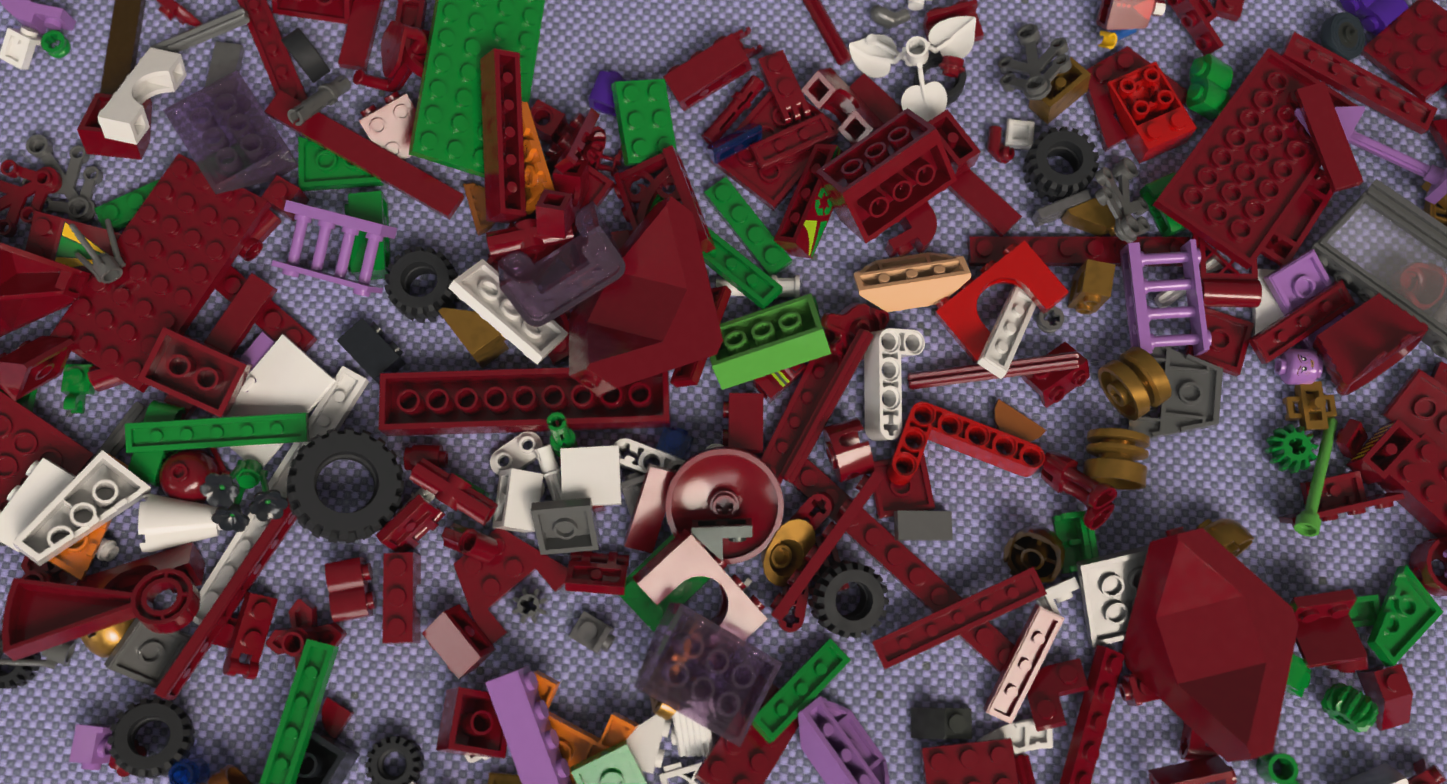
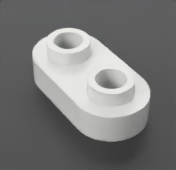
[490,431,544,476]

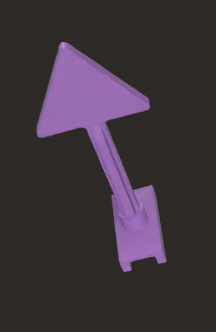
[1294,106,1447,205]

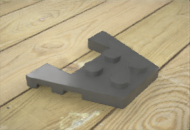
[1127,346,1223,439]

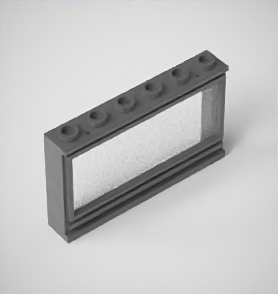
[1310,179,1447,359]

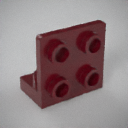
[1289,589,1367,668]

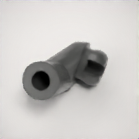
[870,5,910,29]

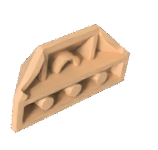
[853,252,971,312]

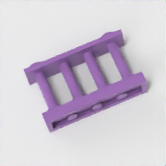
[271,200,397,297]
[1120,239,1212,356]

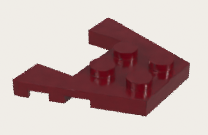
[1086,46,1187,152]
[544,107,600,173]
[453,528,568,645]

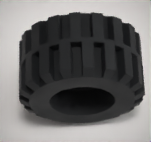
[1023,126,1099,203]
[384,246,459,323]
[808,560,889,638]
[108,697,195,779]

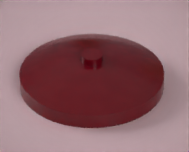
[665,446,784,564]

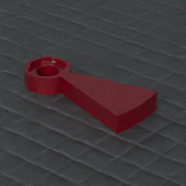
[2,568,201,661]

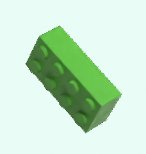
[710,293,831,390]

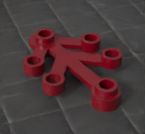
[0,159,62,238]

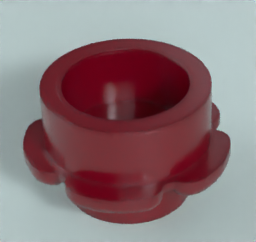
[938,56,965,78]

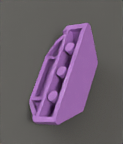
[798,696,889,784]

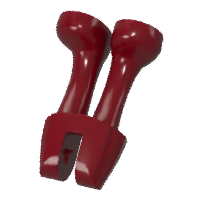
[1041,451,1117,530]

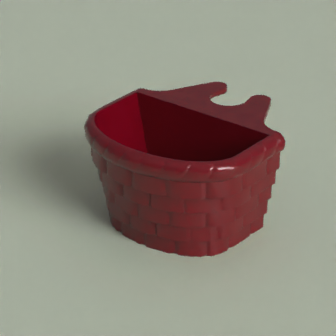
[1313,293,1428,396]

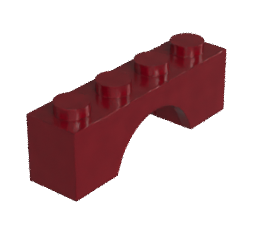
[76,542,205,594]

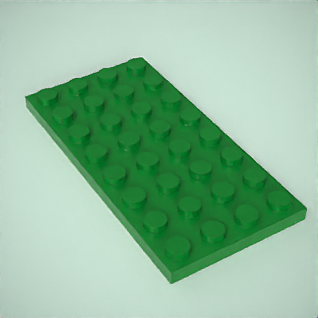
[409,0,545,178]

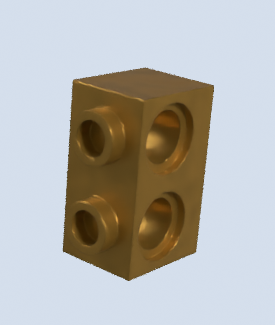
[1068,259,1115,314]

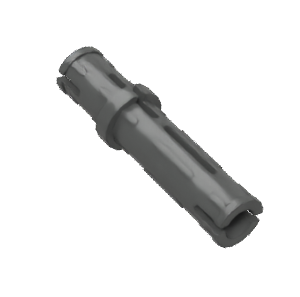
[287,75,351,126]

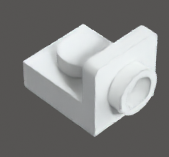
[0,26,42,70]
[1036,577,1080,615]

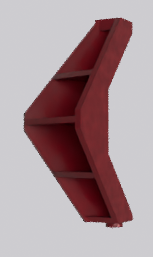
[569,196,723,398]
[0,242,91,337]
[1122,526,1299,762]

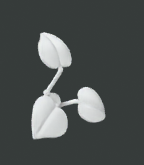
[849,16,976,122]

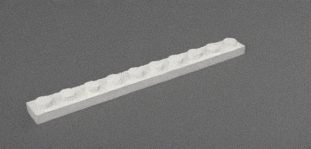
[192,366,369,625]

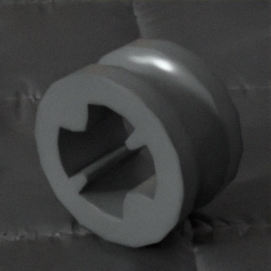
[1036,306,1064,333]

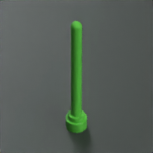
[1294,417,1338,537]

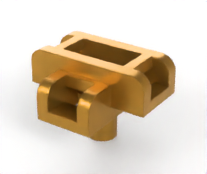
[1282,381,1337,431]

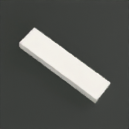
[977,286,1036,379]

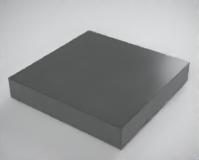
[104,617,192,688]

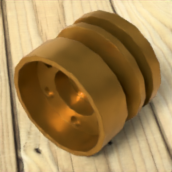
[1083,428,1150,490]

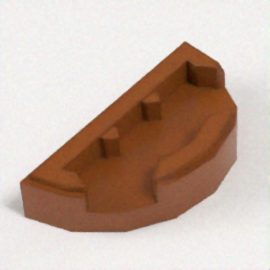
[463,183,496,236]
[993,399,1047,442]

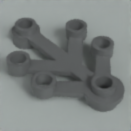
[998,23,1072,100]
[22,134,104,224]
[1095,157,1150,243]

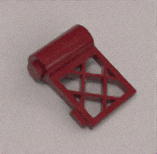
[1191,232,1262,308]

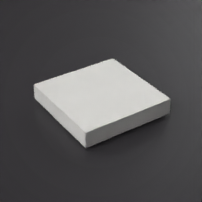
[560,445,622,506]

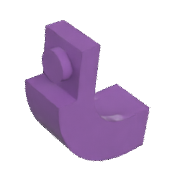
[0,0,76,35]

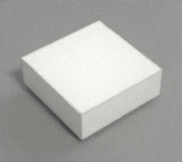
[1004,119,1035,150]

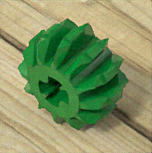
[1265,424,1319,473]
[1321,683,1379,733]

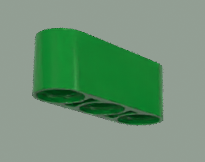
[128,399,186,487]

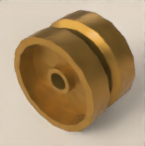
[1098,347,1172,421]

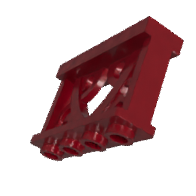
[613,145,716,253]

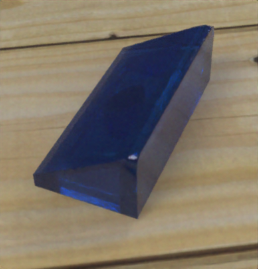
[706,123,762,164]

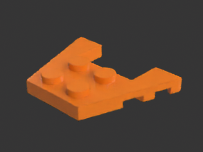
[534,670,639,784]

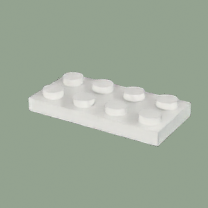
[448,259,569,364]

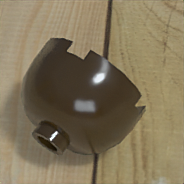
[1003,525,1065,583]

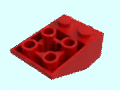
[1107,61,1197,164]

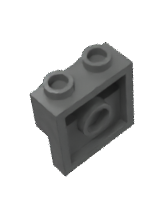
[531,498,600,555]

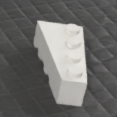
[12,450,151,566]

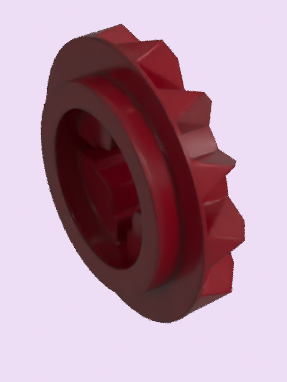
[576,126,606,166]

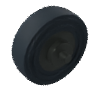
[1320,12,1365,61]

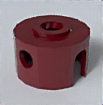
[823,417,874,483]
[1409,537,1447,597]

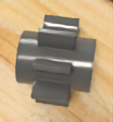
[512,588,549,624]

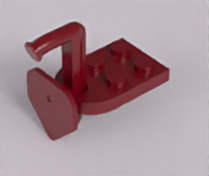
[353,20,430,92]

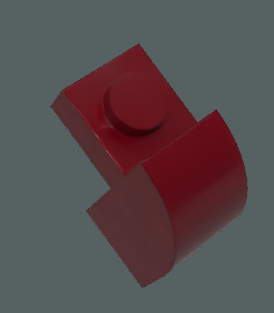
[885,201,937,258]

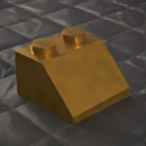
[438,308,509,368]

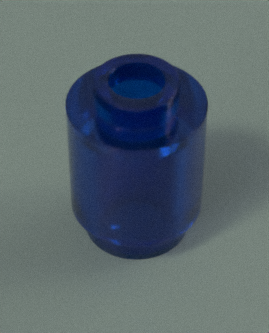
[168,757,210,784]

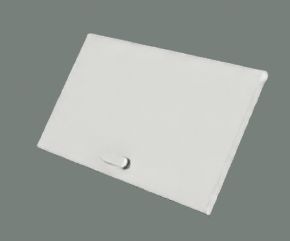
[212,334,337,468]

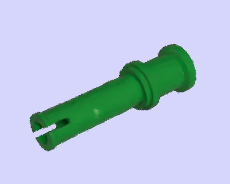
[547,412,578,457]

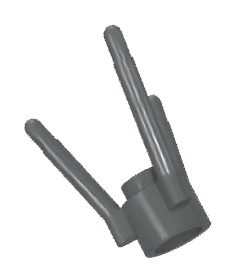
[69,218,126,283]
[0,641,76,669]

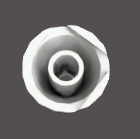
[138,494,222,553]

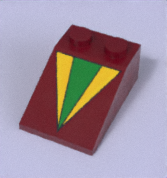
[25,211,122,281]

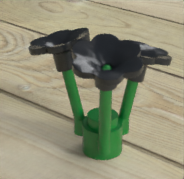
[200,459,288,532]

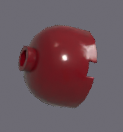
[159,449,221,504]

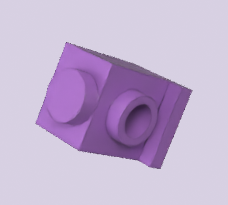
[69,724,112,770]

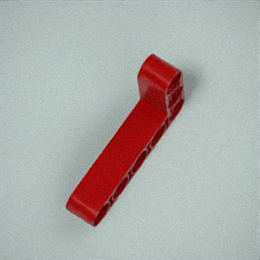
[887,402,1045,485]

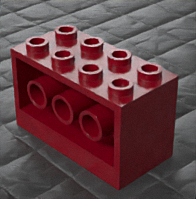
[816,108,957,243]

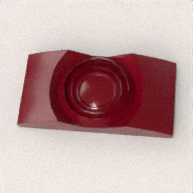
[1260,168,1334,267]

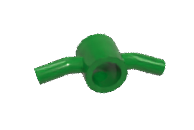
[1256,752,1301,784]

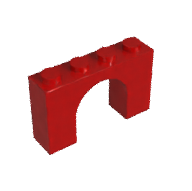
[935,240,1069,364]

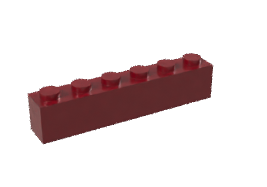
[480,48,526,223]

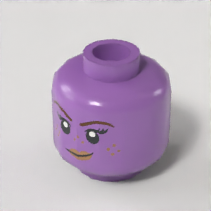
[1275,348,1323,385]

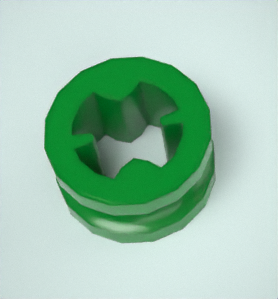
[41,30,71,58]

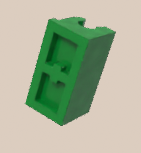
[1052,510,1099,574]

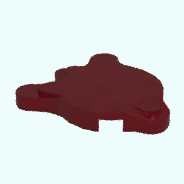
[821,303,889,366]

